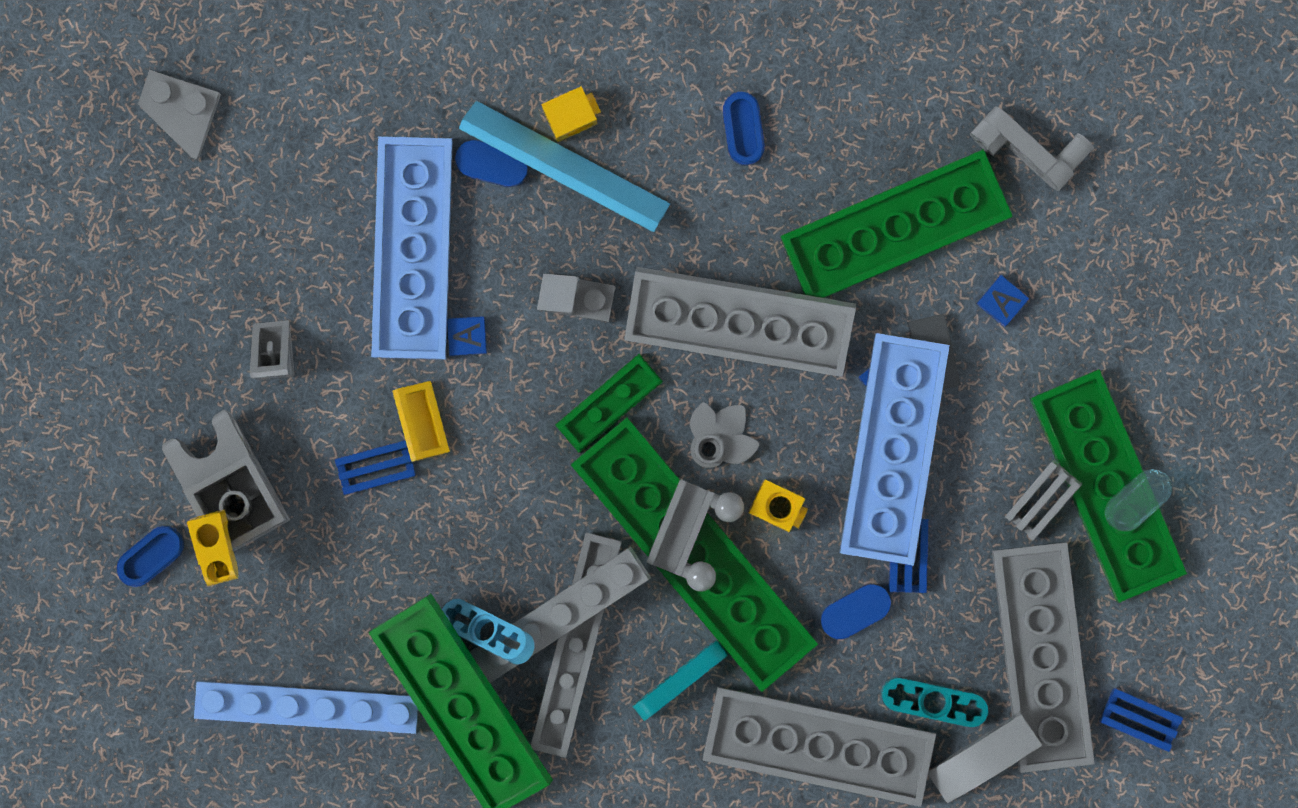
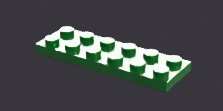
[780,149,1013,298]
[1030,369,1187,603]
[368,593,553,808]

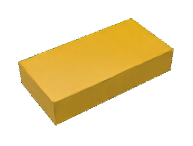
[392,381,450,462]

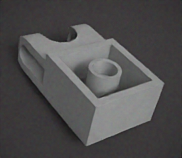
[162,409,290,551]

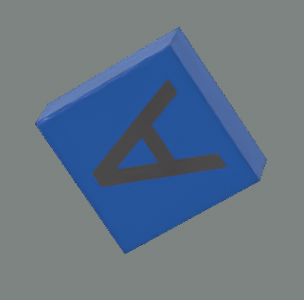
[976,275,1029,327]
[447,316,487,356]

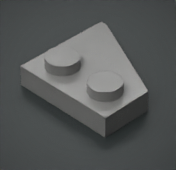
[138,70,221,161]

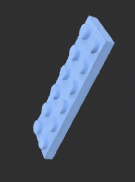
[371,136,453,360]
[839,333,950,566]

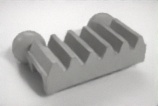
[646,479,744,591]

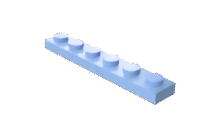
[194,681,419,734]

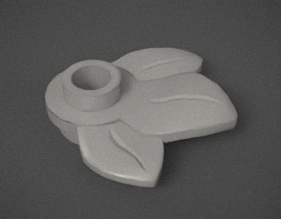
[690,402,760,468]

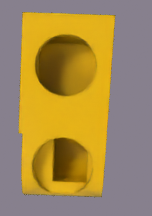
[187,509,239,586]

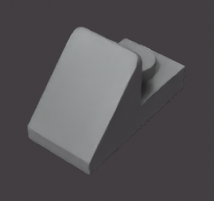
[537,274,616,323]

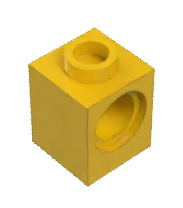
[541,86,601,142]
[748,480,808,532]

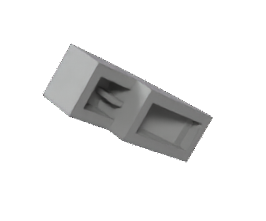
[928,711,1042,803]

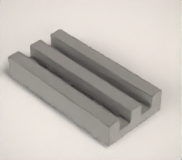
[1005,460,1082,541]

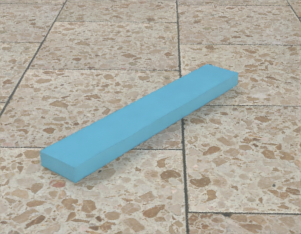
[459,101,670,232]

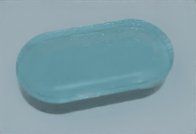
[1105,469,1172,531]

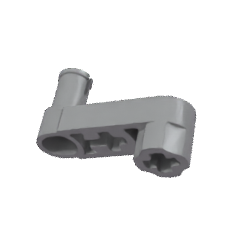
[970,106,1094,191]

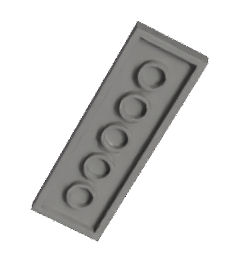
[624,267,856,377]
[992,542,1095,773]
[702,687,936,807]

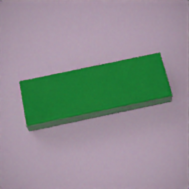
[555,354,663,453]

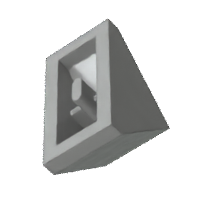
[250,320,295,381]

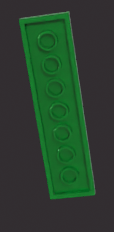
[571,418,818,692]

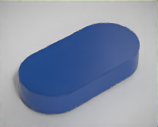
[723,92,765,166]
[455,140,528,188]
[117,526,184,587]
[821,584,891,639]

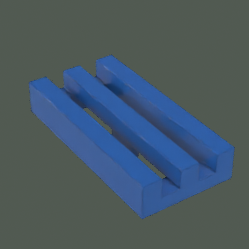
[334,440,416,495]
[888,519,929,593]
[1099,688,1183,752]

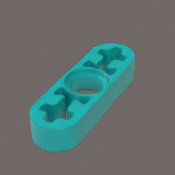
[632,640,728,721]
[881,677,988,727]

